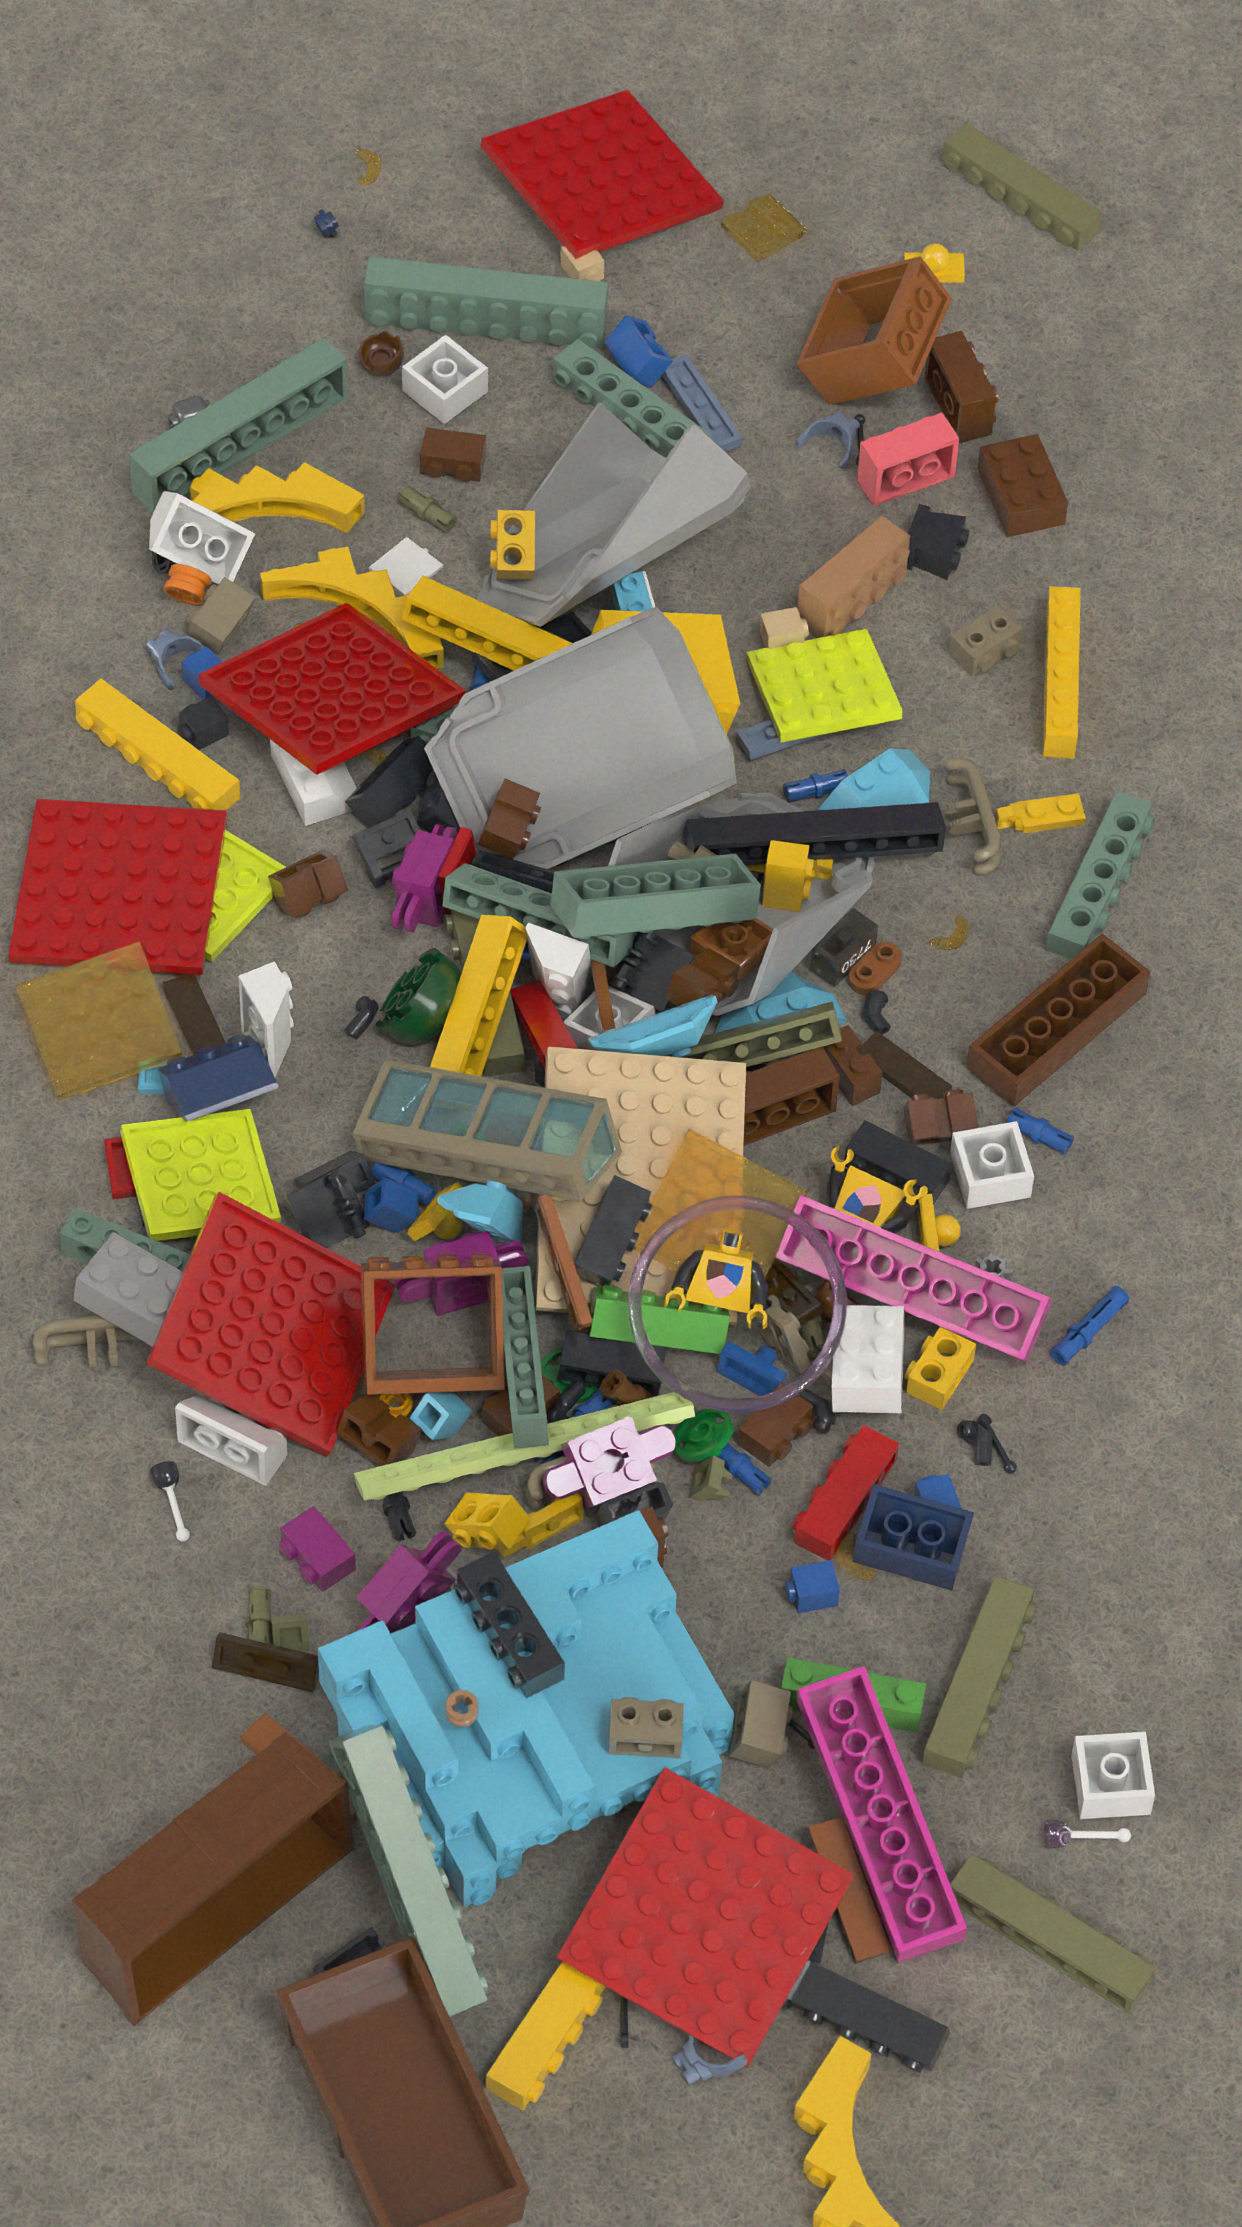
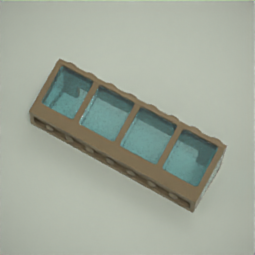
[352,1060,622,1202]

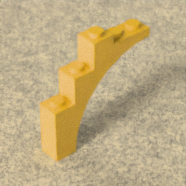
[189,462,365,533]
[260,546,444,669]
[794,2036,901,2227]

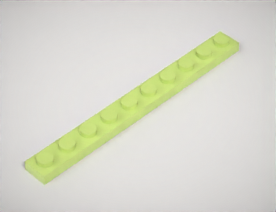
[354,1389,695,1501]

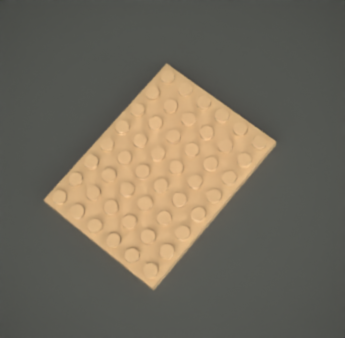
[535,1047,746,1325]

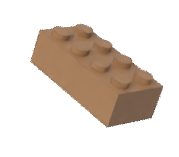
[797,516,910,638]

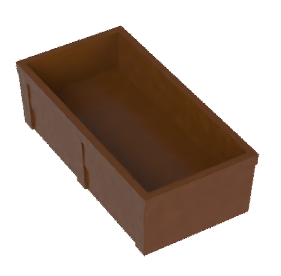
[72,1732,354,2027]
[276,1937,530,2227]

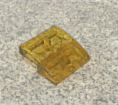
[721,194,807,262]

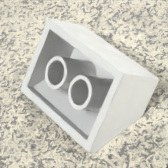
[149,491,255,585]
[270,740,357,826]
[526,923,595,1019]
[238,961,294,1077]
[175,1395,287,1486]

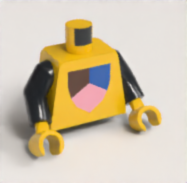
[827,1146,928,1234]
[663,1228,768,1329]

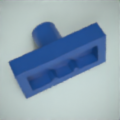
[717,1341,787,1399]

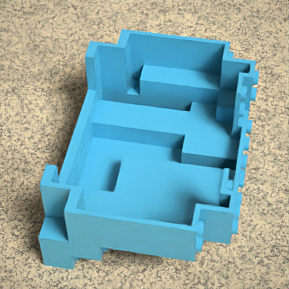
[318,1510,734,1907]

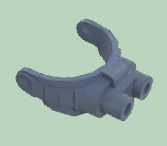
[797,411,860,469]
[146,628,204,689]
[672,2035,747,2085]

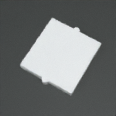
[369,537,443,596]

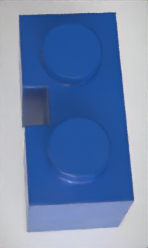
[604,315,673,387]

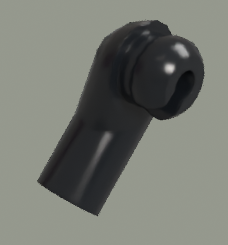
[862,989,891,1035]
[344,996,379,1040]
[547,1381,586,1423]
[800,1388,836,1433]
[957,1420,992,1466]

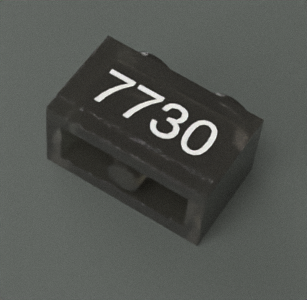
[810,908,878,987]

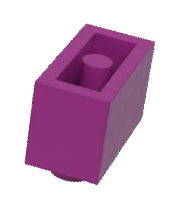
[279,1506,356,1592]

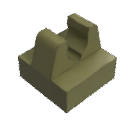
[690,1455,733,1501]
[271,1613,310,1651]

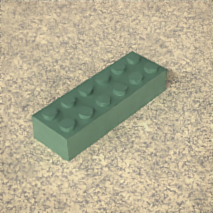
[551,854,761,939]

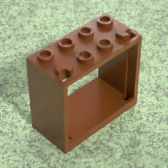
[797,256,952,405]
[361,1253,505,1395]

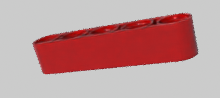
[510,980,578,1069]

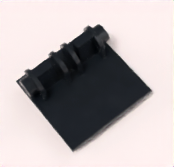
[608,931,696,1012]
[286,1166,370,1248]

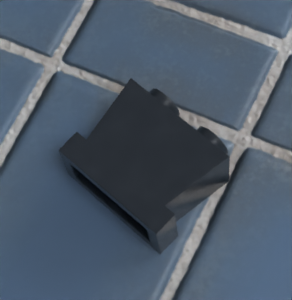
[907,504,970,580]

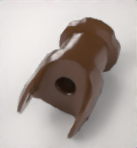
[600,1370,654,1406]

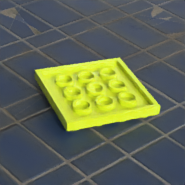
[747,629,902,743]
[206,830,286,962]
[120,1109,281,1241]

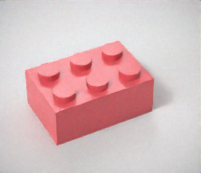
[857,413,959,506]

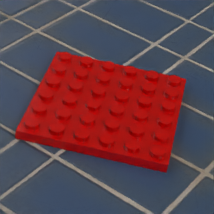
[480,89,724,259]
[198,602,466,775]
[8,799,228,975]
[146,1192,395,1457]
[557,1767,855,2068]

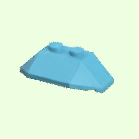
[818,748,930,810]
[715,972,847,1033]
[588,994,718,1057]
[437,1181,523,1242]

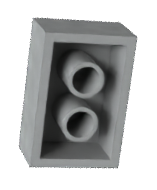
[73,1232,183,1347]

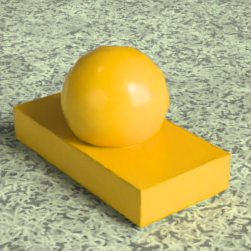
[904,243,965,283]
[407,1182,463,1241]
[917,1194,961,1252]

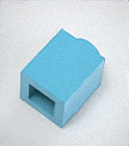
[410,1392,472,1440]

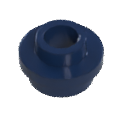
[313,209,339,238]

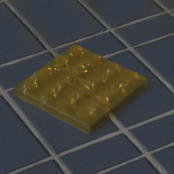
[16,941,182,1101]
[633,1129,808,1277]

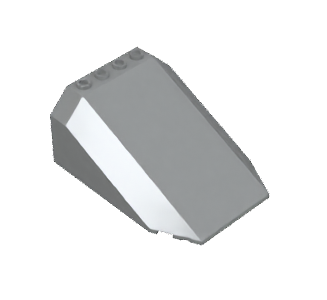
[477,403,750,627]
[424,607,736,869]
[608,793,875,1016]

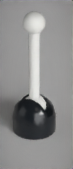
[150,1461,190,1542]

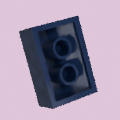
[158,1035,279,1122]
[852,1484,974,1590]

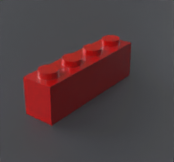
[792,1425,899,1561]

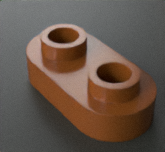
[849,942,902,995]

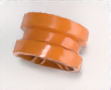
[163,564,212,605]

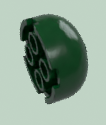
[375,948,462,1045]

